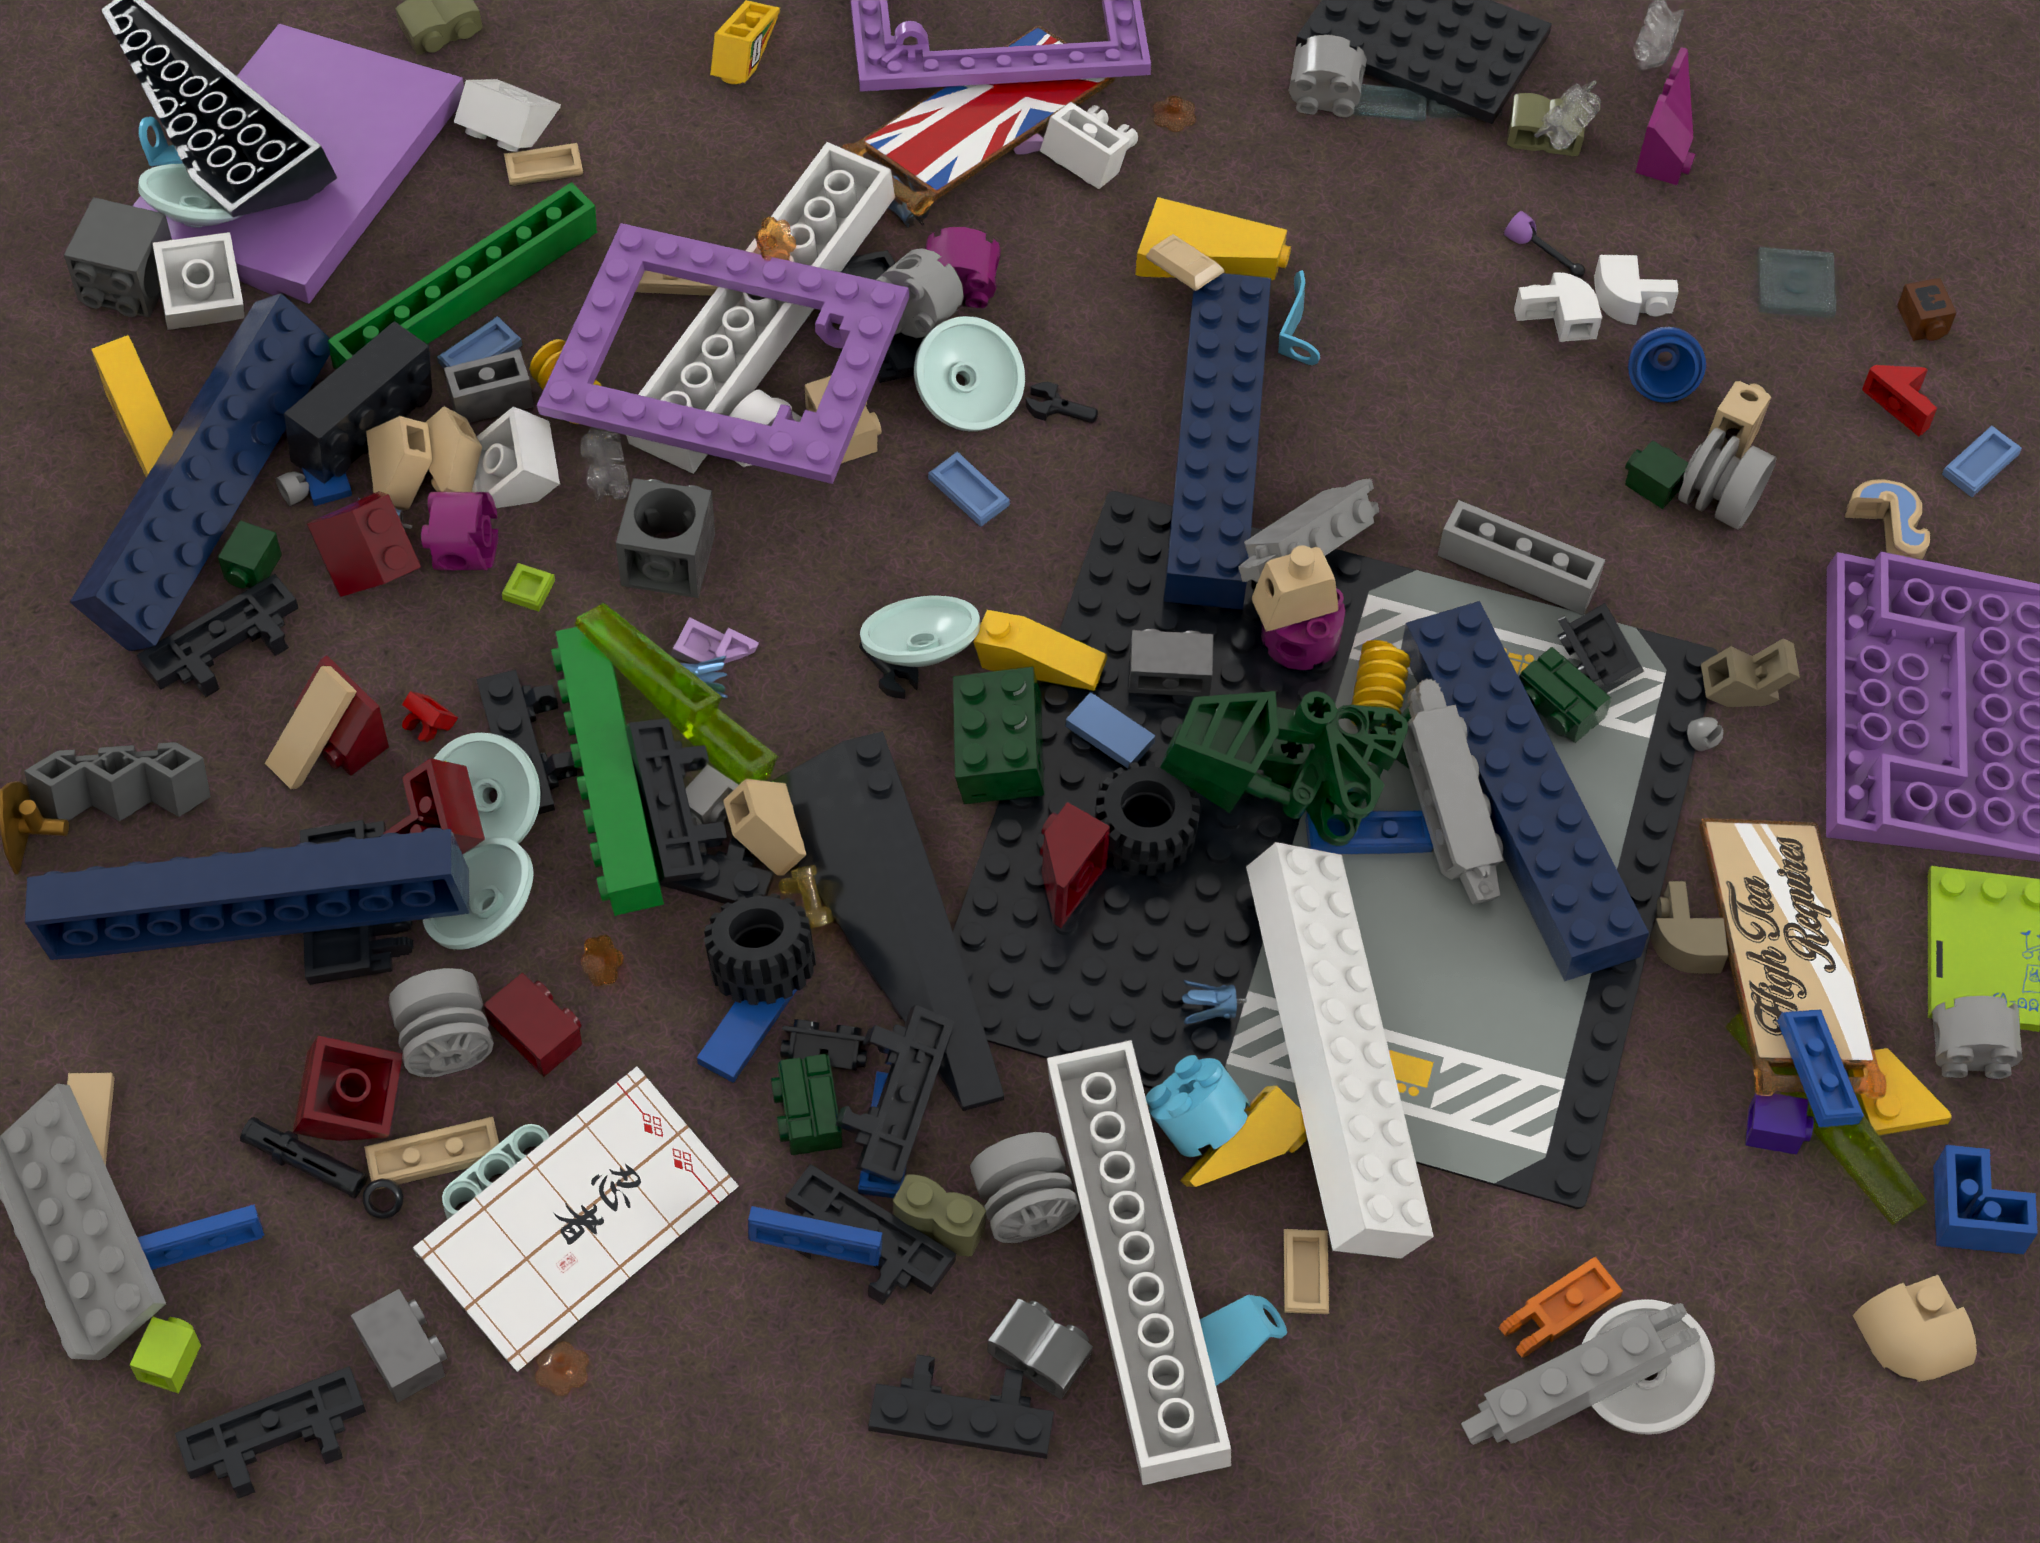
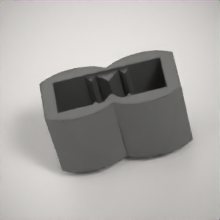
[987,1299,1093,1400]

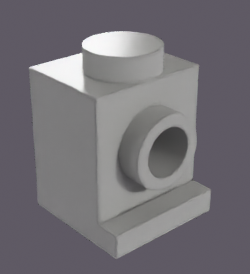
[685,764,739,825]

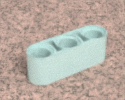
[442,1124,549,1220]

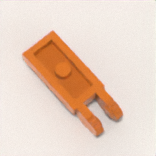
[1499,1257,1623,1358]

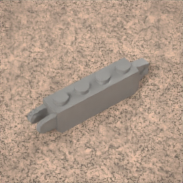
[1238,479,1379,582]
[1402,678,1503,904]
[1461,1303,1701,1445]

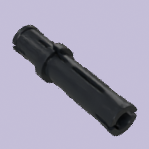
[240,1117,368,1198]

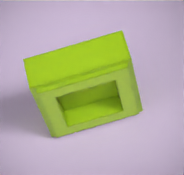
[502,563,555,612]

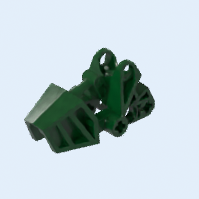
[1160,691,1408,846]

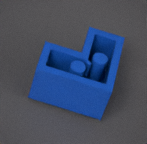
[1933,1145,2038,1255]

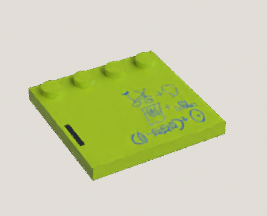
[1928,866,2040,1032]

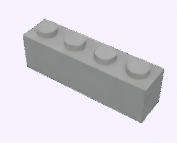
[1437,500,1605,615]

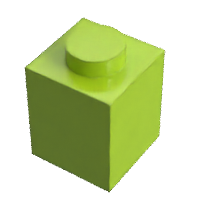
[130,1316,201,1394]

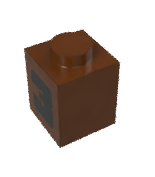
[1897,278,1957,341]

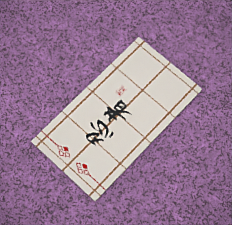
[413,1066,739,1373]

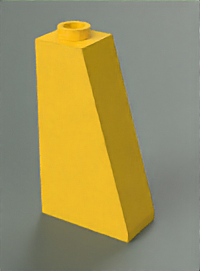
[1135,197,1291,280]
[91,335,173,477]

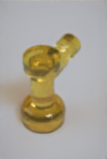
[779,865,834,928]

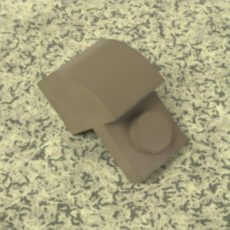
[1701,639,1800,707]
[1650,881,1728,973]

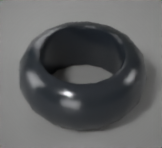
[362,1178,404,1219]

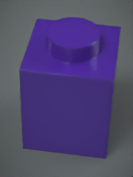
[1745,1090,1814,1155]

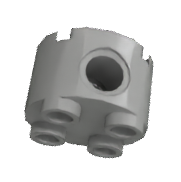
[1289,35,1367,117]
[876,248,964,338]
[1932,996,2023,1079]

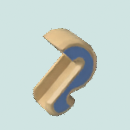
[1845,479,1930,560]

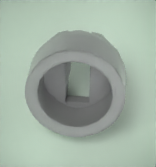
[276,471,309,506]
[1687,717,1724,751]

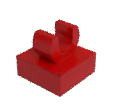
[402,691,458,742]

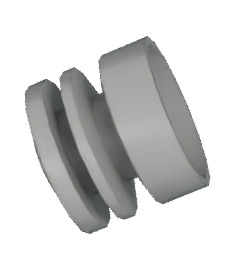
[1678,428,1777,530]
[388,968,494,1077]
[970,1132,1080,1243]

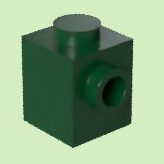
[1625,440,1688,509]
[218,520,282,588]

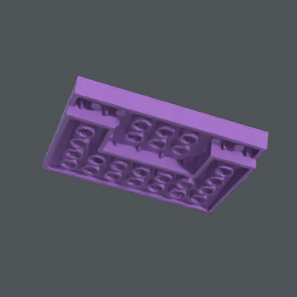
[133,24,464,304]
[1826,552,2040,861]

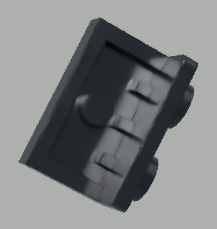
[1558,603,1644,693]

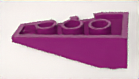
[1635,47,1696,185]

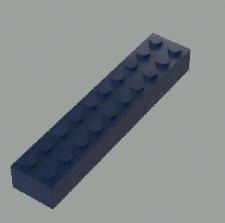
[1163,273,1271,610]
[69,293,330,651]
[1401,601,1649,981]
[25,828,470,960]

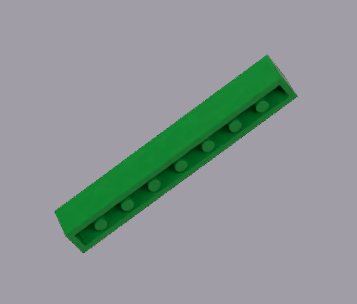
[328,182,597,370]
[551,621,664,916]

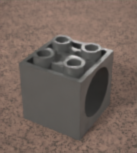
[64,197,172,318]
[616,478,715,598]

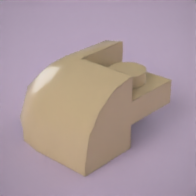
[1853,1275,1977,1382]

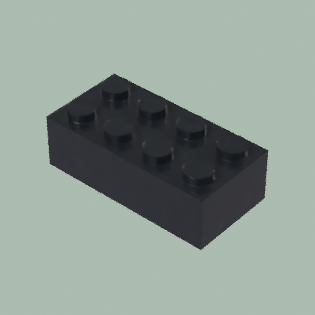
[284,321,433,484]

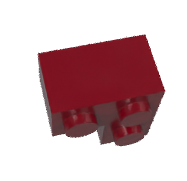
[383,758,485,855]

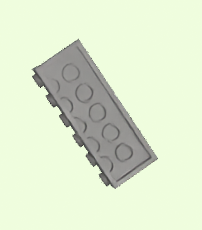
[0,1084,166,1360]

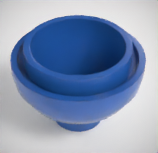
[1628,327,1706,402]

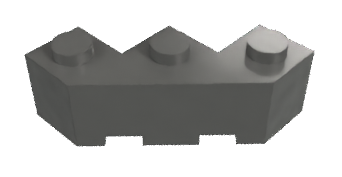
[24,742,211,821]

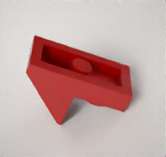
[1862,365,1937,437]

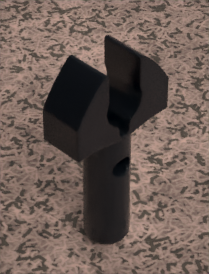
[1026,381,1098,423]
[859,642,919,699]

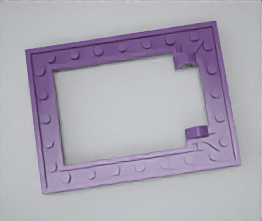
[850,0,1151,91]
[537,223,910,484]

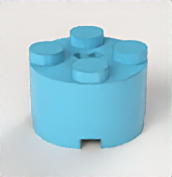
[1146,1055,1250,1157]

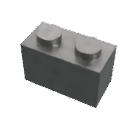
[444,349,534,423]
[1129,629,1213,696]
[351,1289,447,1403]

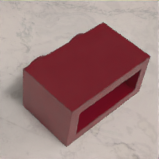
[483,972,582,1077]

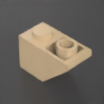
[425,406,482,492]
[366,416,432,511]
[723,779,806,876]

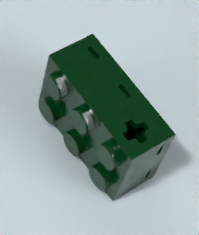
[953,667,1045,804]

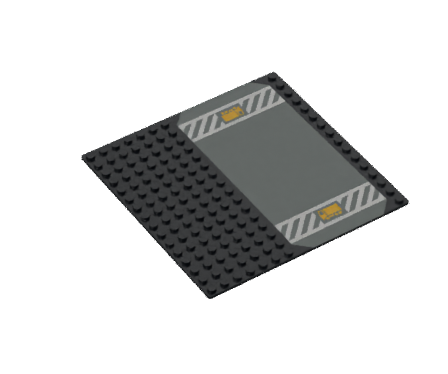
[953,491,1718,1209]

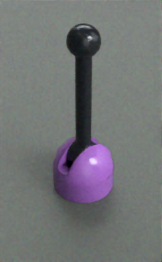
[1504,211,1585,278]

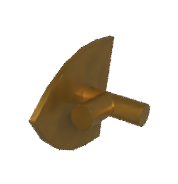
[0,781,69,874]

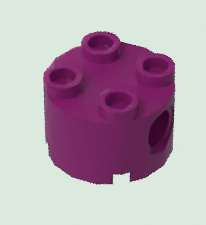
[925,227,1001,308]
[421,492,498,570]
[1261,588,1346,670]

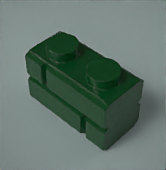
[1519,647,1612,743]
[771,1054,842,1155]

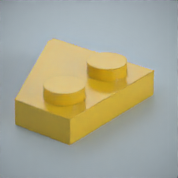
[1846,1048,1952,1137]

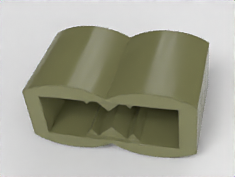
[395,0,483,55]
[1507,93,1587,156]
[893,1175,986,1256]

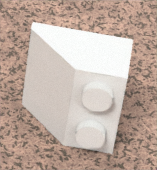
[454,79,561,152]
[153,232,244,330]
[472,406,560,508]

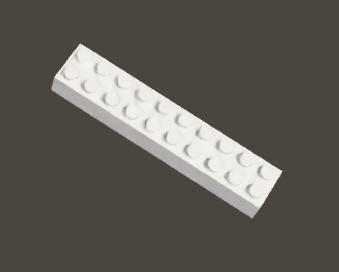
[626,142,895,474]
[1246,842,1434,1259]
[1047,1040,1231,1485]

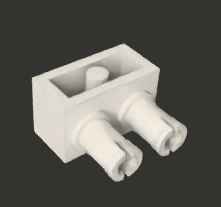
[1040,102,1138,189]

